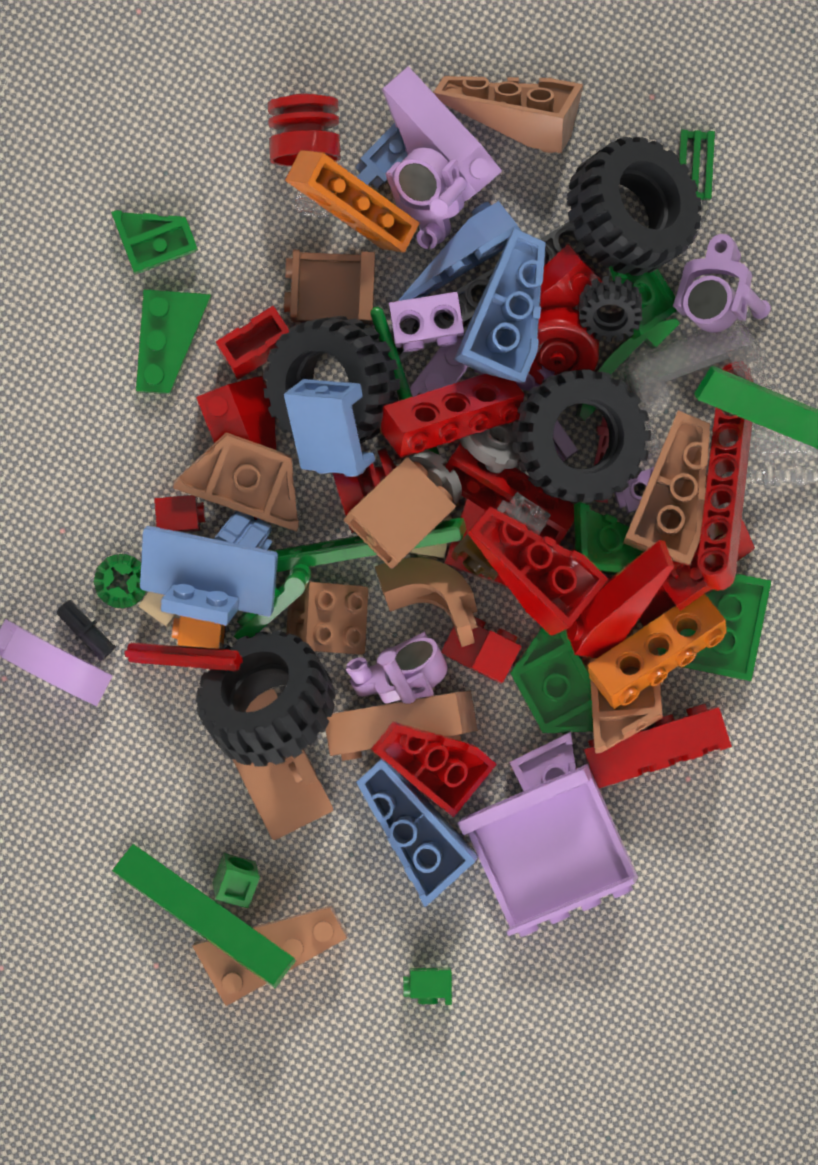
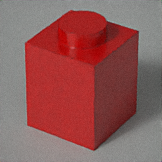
[154,495,206,533]

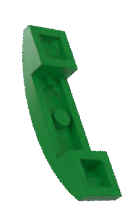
[575,318,680,421]

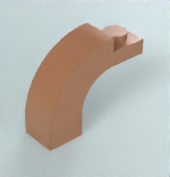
[374,558,478,647]

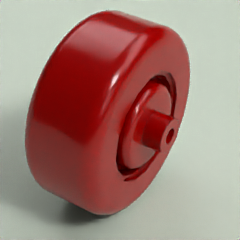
[528,306,599,385]

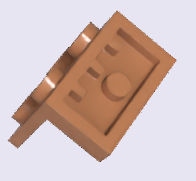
[286,582,368,655]

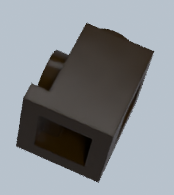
[451,534,498,580]

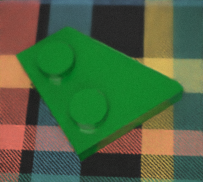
[111,210,199,275]

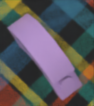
[0,619,113,706]

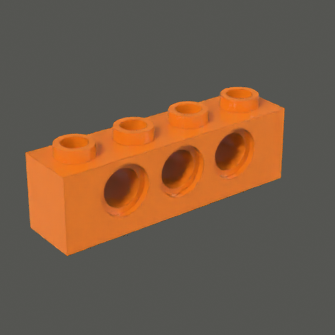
[285,150,420,253]
[587,594,727,709]

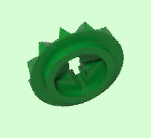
[93,554,147,608]

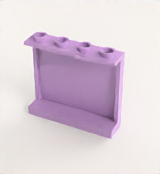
[458,764,638,937]

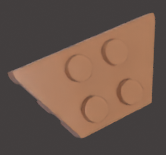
[172,433,299,532]
[589,638,663,753]

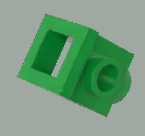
[403,967,452,1005]

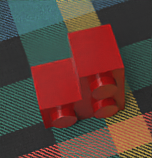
[441,616,521,684]

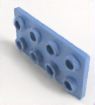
[140,526,278,625]

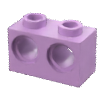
[389,292,464,352]

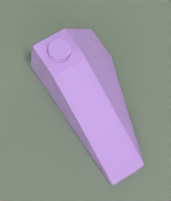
[382,66,502,202]

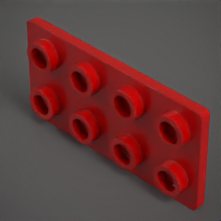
[639,520,755,626]

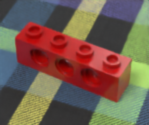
[381,374,524,458]
[445,443,574,545]

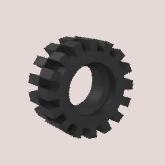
[579,276,642,342]

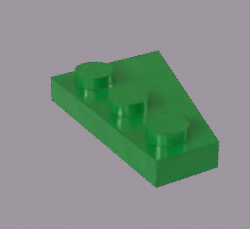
[136,289,212,395]

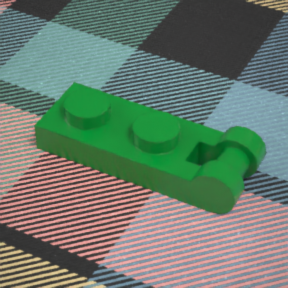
[234,564,311,640]

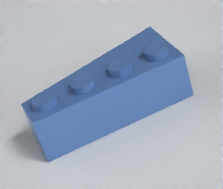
[356,758,478,907]

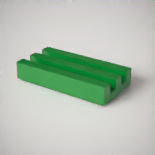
[679,129,715,201]

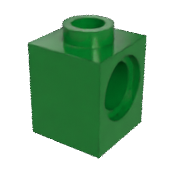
[212,853,260,908]

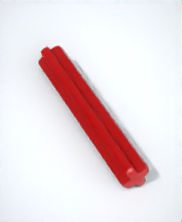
[124,642,243,671]

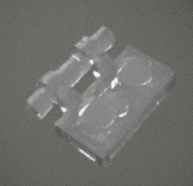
[749,425,818,487]

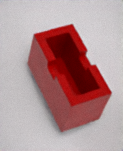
[215,306,289,380]

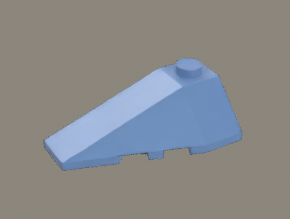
[398,201,521,301]
[454,228,546,383]

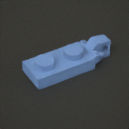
[355,123,407,189]

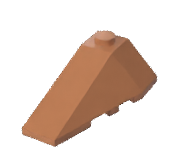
[433,76,583,153]
[624,411,710,565]

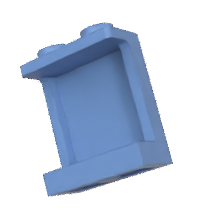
[284,379,375,477]

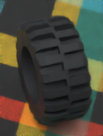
[567,136,702,276]
[263,316,400,444]
[512,370,651,503]
[196,631,336,766]

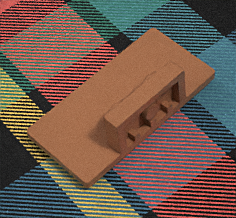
[232,689,333,840]

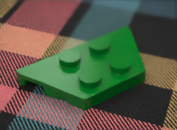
[510,628,594,733]

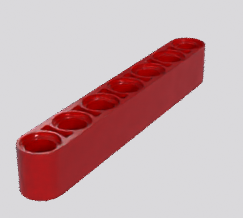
[698,362,754,591]

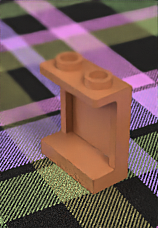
[284,249,375,325]
[344,457,456,569]

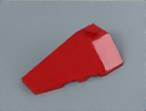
[540,244,603,311]
[196,376,277,521]
[467,507,608,636]
[566,540,674,658]
[371,722,497,818]

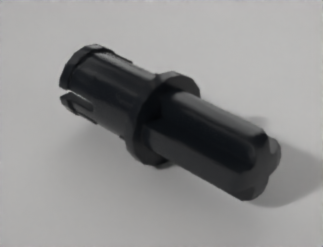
[56,600,116,662]

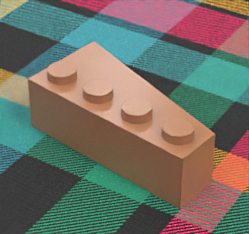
[326,690,478,761]
[192,906,348,1006]

